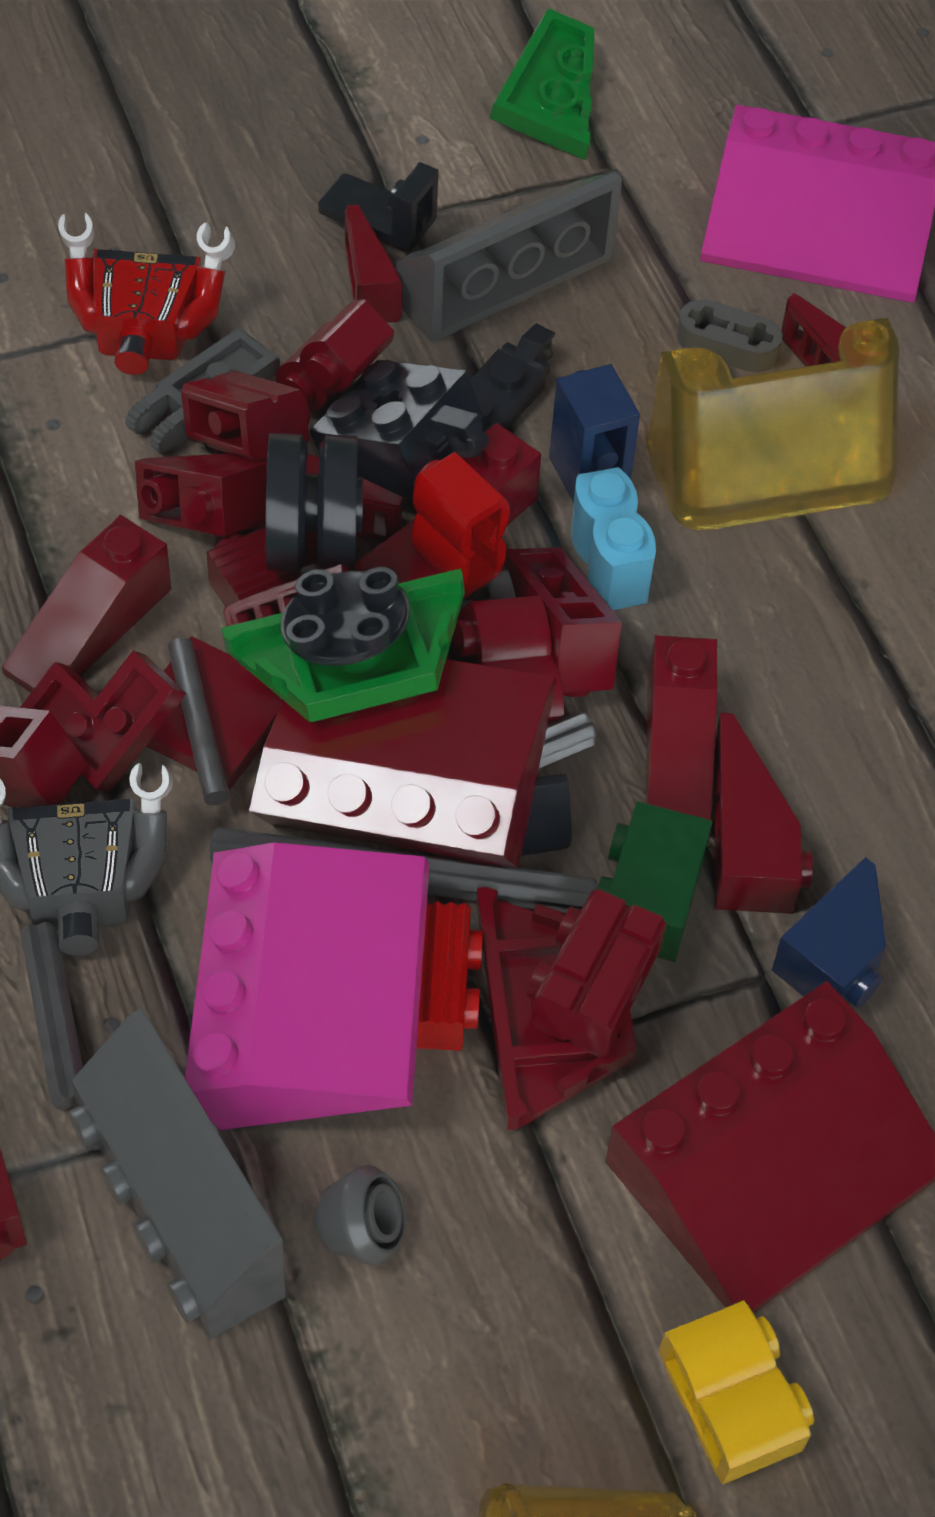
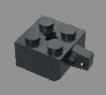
[310,360,489,499]

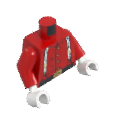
[58,213,235,375]

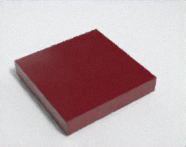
[146,636,283,789]

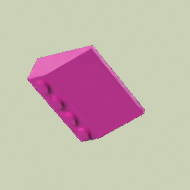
[700,104,935,303]
[185,842,430,1130]

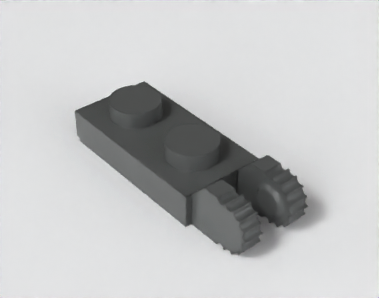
[125,327,280,455]

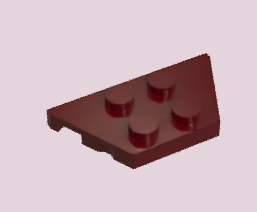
[476,887,637,1130]

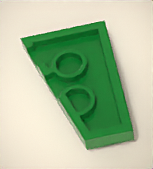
[489,8,595,160]

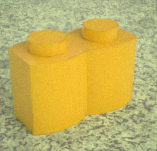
[659,1301,814,1485]

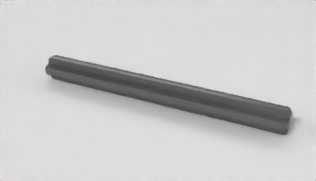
[210,827,597,913]

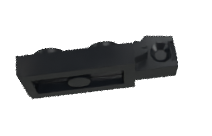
[470,323,555,433]

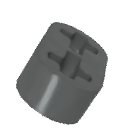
[676,299,782,372]

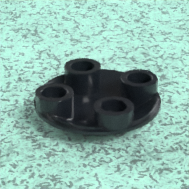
[281,567,410,666]

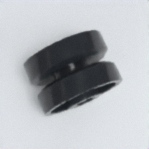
[266,433,363,571]

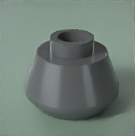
[314,1165,406,1265]

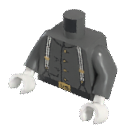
[0,763,173,956]

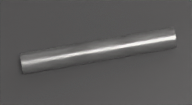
[168,638,230,805]

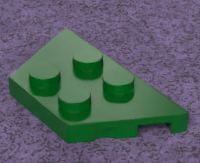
[221,569,465,723]

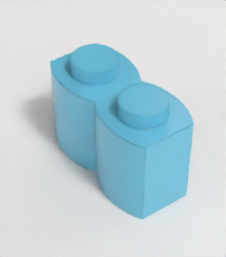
[570,467,656,610]

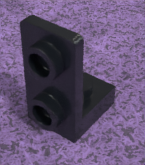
[318,162,439,252]

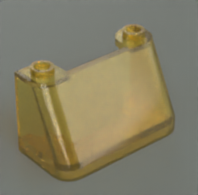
[647,317,899,530]

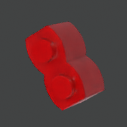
[411,452,510,598]

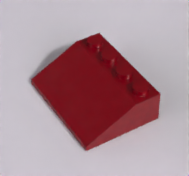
[249,659,557,869]
[605,981,935,1313]

